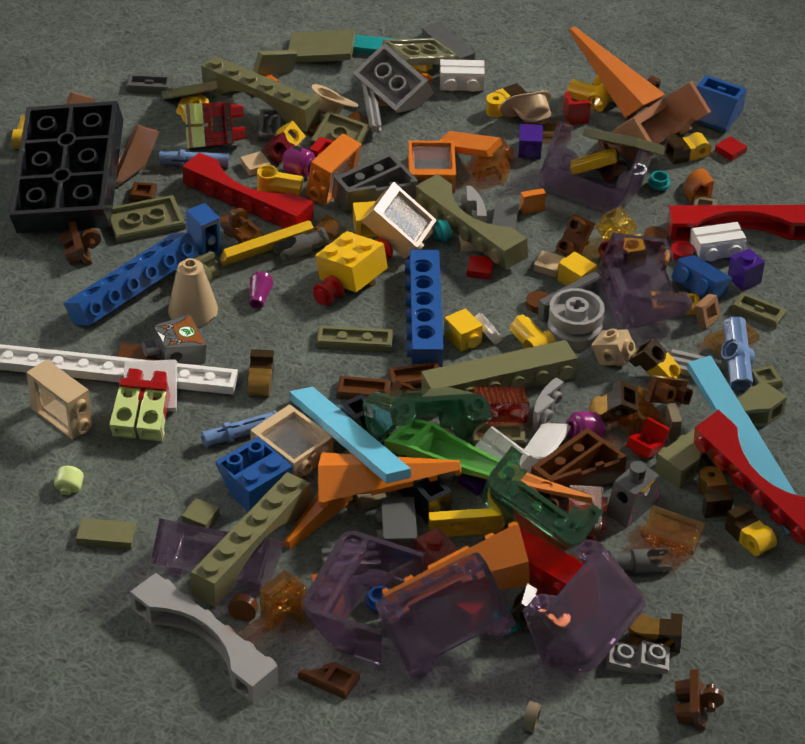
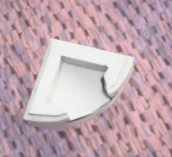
[475,313,502,345]

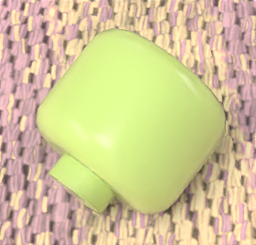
[54,466,84,495]

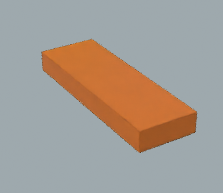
[439,131,502,157]

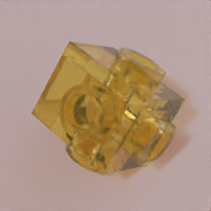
[595,206,638,241]

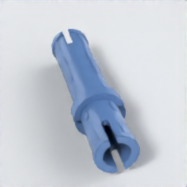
[159,149,229,168]
[200,410,277,448]

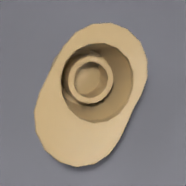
[311,84,358,117]
[500,91,551,124]

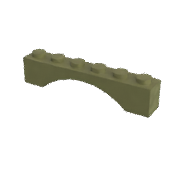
[201,56,320,132]
[415,174,528,270]
[655,381,787,488]
[191,472,310,607]

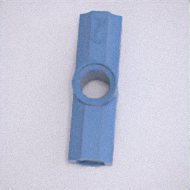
[721,316,755,390]

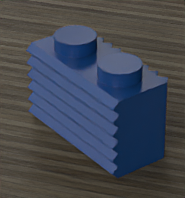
[185,203,222,257]
[671,255,732,299]

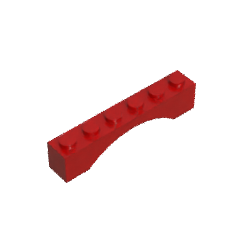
[182,152,314,229]
[667,205,805,241]
[694,409,805,546]

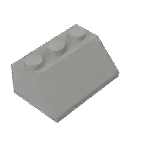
[353,43,434,113]

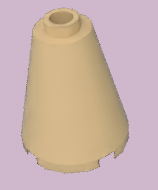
[168,258,218,327]

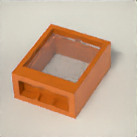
[305,133,362,206]
[408,140,456,193]

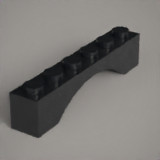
[340,394,452,524]

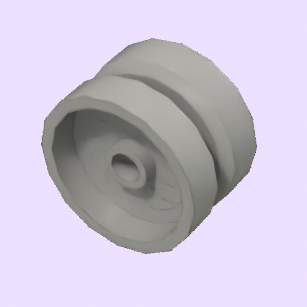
[547,288,605,350]

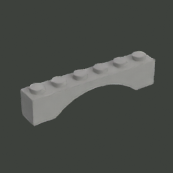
[130,573,278,704]

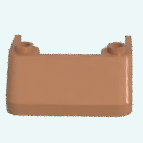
[607,81,711,163]
[65,91,159,188]

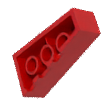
[504,527,598,628]

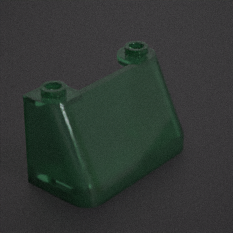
[363,387,492,445]
[482,446,604,555]

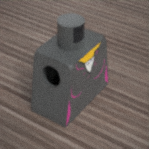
[606,461,660,528]

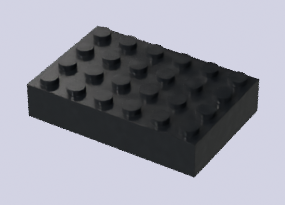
[9,101,124,233]

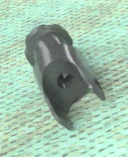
[273,227,330,261]
[606,548,672,575]

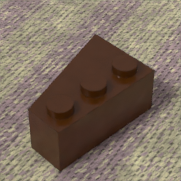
[531,428,627,501]

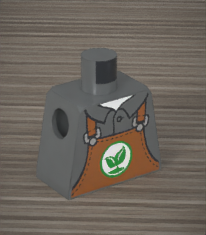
[142,315,207,365]

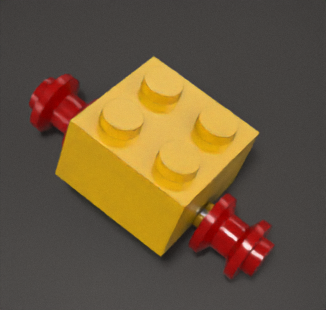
[313,231,393,306]

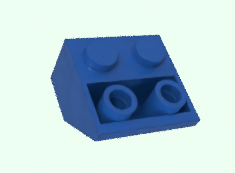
[695,75,747,133]
[215,436,292,512]

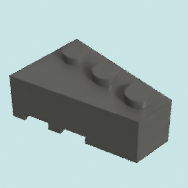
[331,152,418,212]

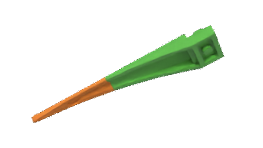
[385,418,592,503]

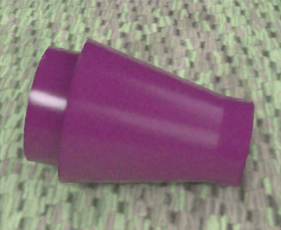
[249,271,274,308]

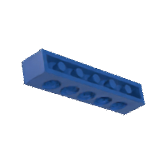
[63,233,199,325]
[405,250,443,367]

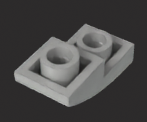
[461,186,487,223]
[532,377,564,431]
[606,640,670,675]

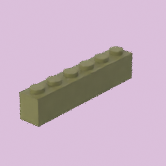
[421,340,577,410]

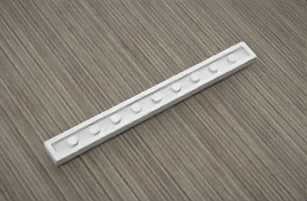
[0,344,238,395]

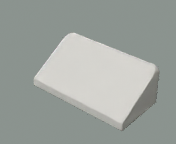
[524,423,571,462]

